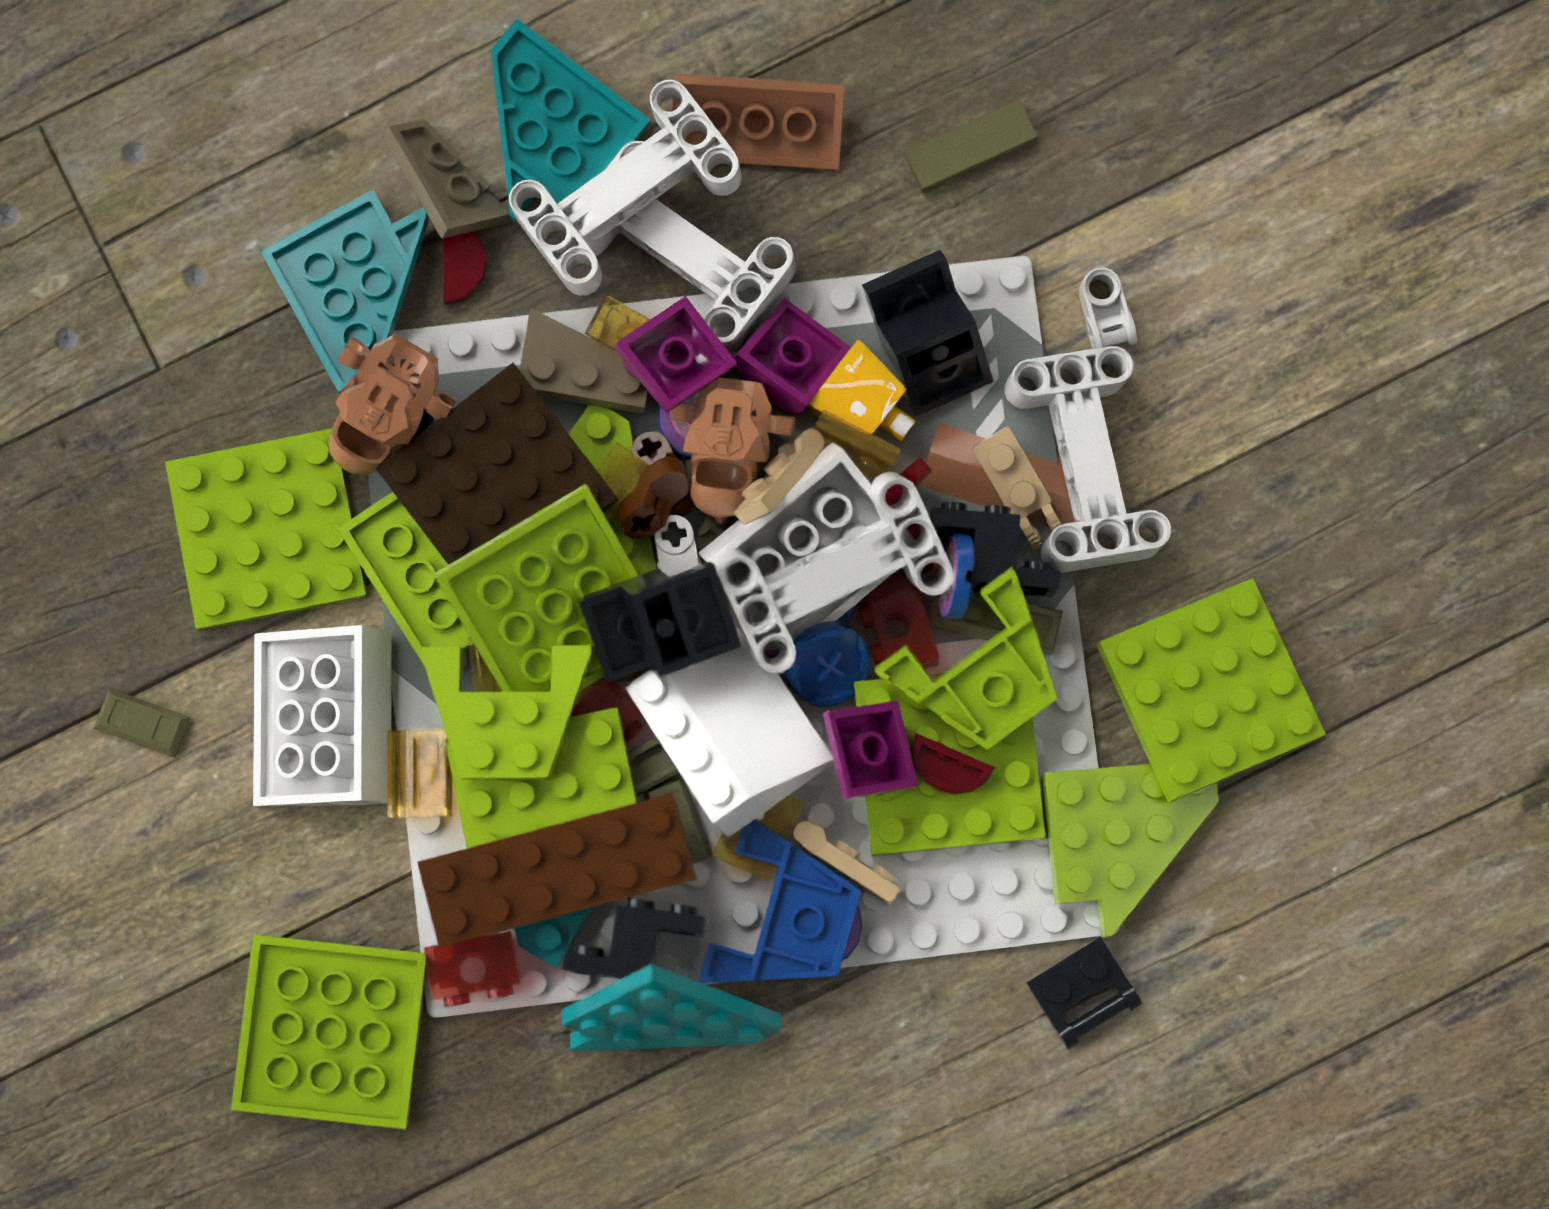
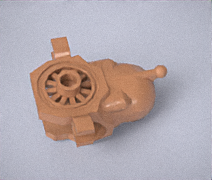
[329,334,458,475]
[670,377,795,525]

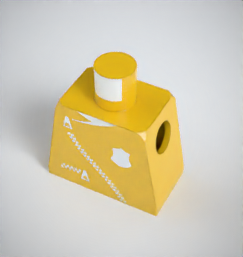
[808,339,916,442]

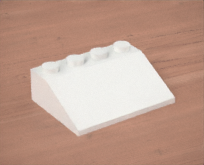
[699,442,916,652]
[253,625,391,806]
[625,628,834,838]

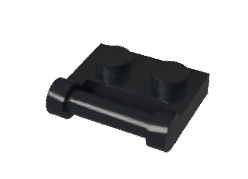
[1026,937,1142,1050]

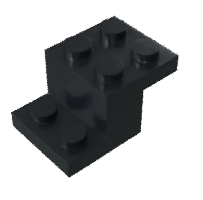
[862,249,994,417]
[929,502,1061,598]
[577,562,742,683]
[562,898,706,979]

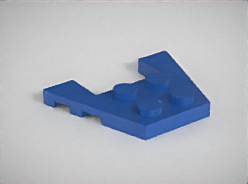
[699,819,861,983]

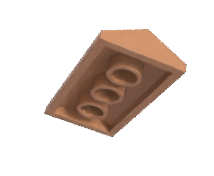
[672,73,845,170]
[918,422,1075,548]

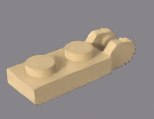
[972,425,1063,550]
[734,428,825,524]
[793,820,900,905]

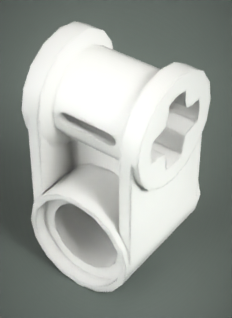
[1079,267,1137,349]
[655,515,701,577]

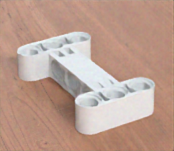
[509,80,742,296]
[589,141,796,352]
[1005,346,1171,573]
[714,472,953,673]

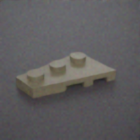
[383,119,512,239]
[519,308,648,414]

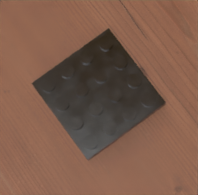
[375,363,619,565]

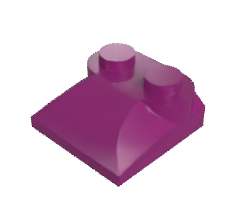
[615,296,737,413]
[735,298,851,414]
[823,701,918,800]

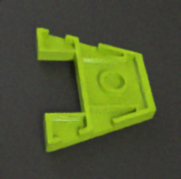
[874,567,1058,750]
[421,646,594,780]

